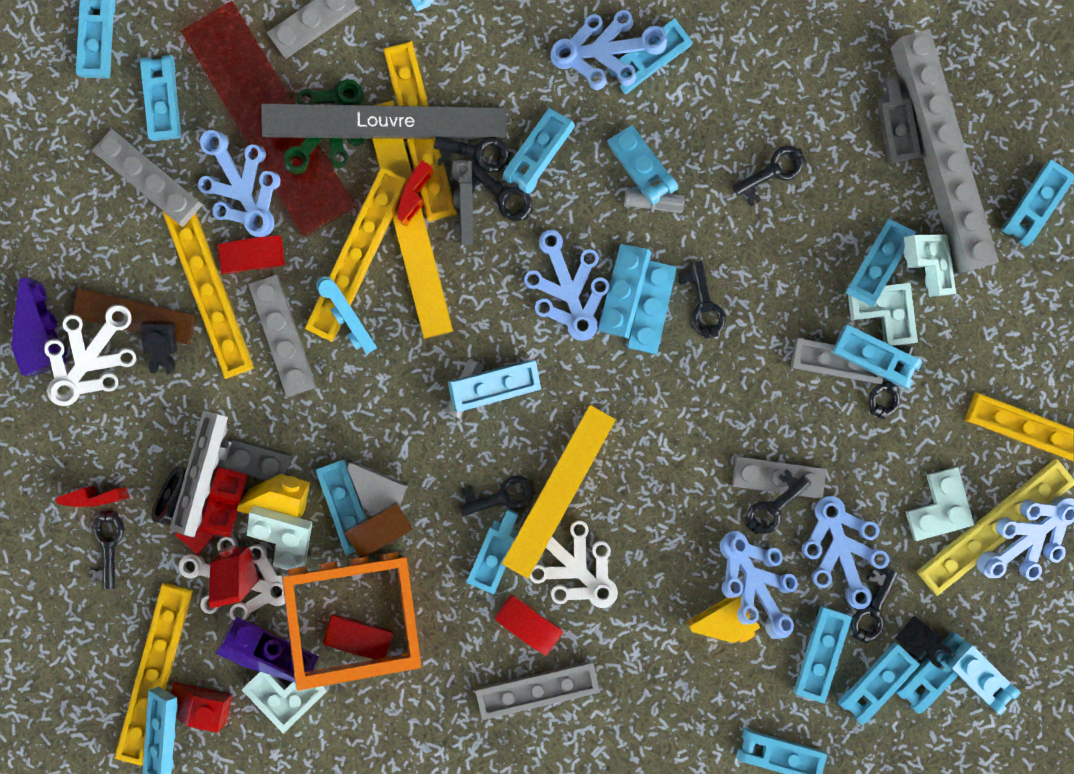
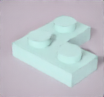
[904,235,956,297]
[848,283,918,346]
[905,467,974,541]
[247,505,312,570]
[242,672,329,734]

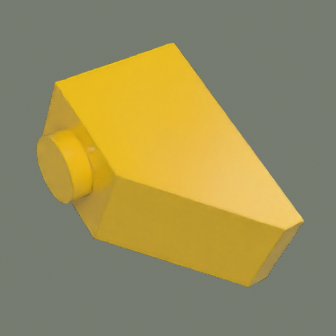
[237,474,310,518]
[686,595,760,643]

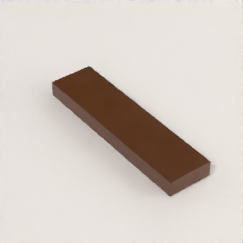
[72,288,197,345]

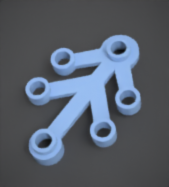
[551,10,667,90]
[198,130,280,237]
[524,230,609,341]
[802,496,889,609]
[977,497,1074,581]
[720,531,798,639]

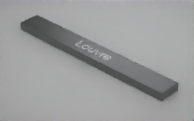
[261,104,507,140]

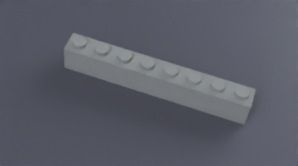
[891,29,999,275]

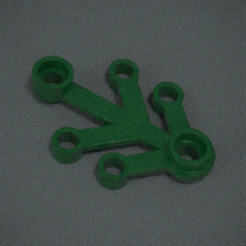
[284,79,365,174]

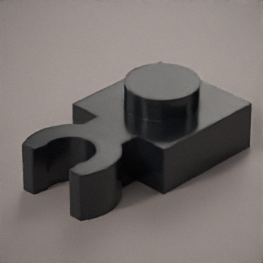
[140,321,177,374]
[895,616,955,670]

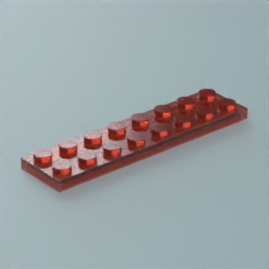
[181,1,356,238]

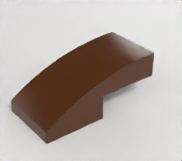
[344,502,413,558]

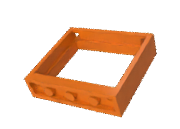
[281,552,422,691]

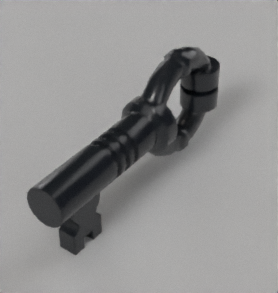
[433,137,511,173]
[733,146,806,206]
[471,162,533,221]
[677,261,726,339]
[869,344,924,419]
[745,469,812,535]
[459,476,536,517]
[89,511,125,589]
[851,568,898,644]

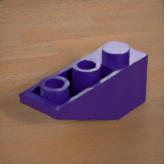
[11,277,68,376]
[215,617,319,682]

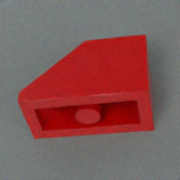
[209,545,259,609]
[171,682,233,733]

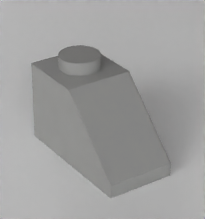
[347,461,409,517]

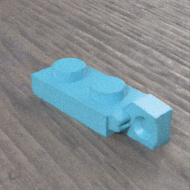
[466,509,520,594]

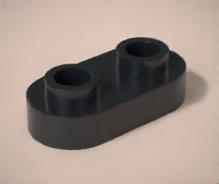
[151,466,186,525]

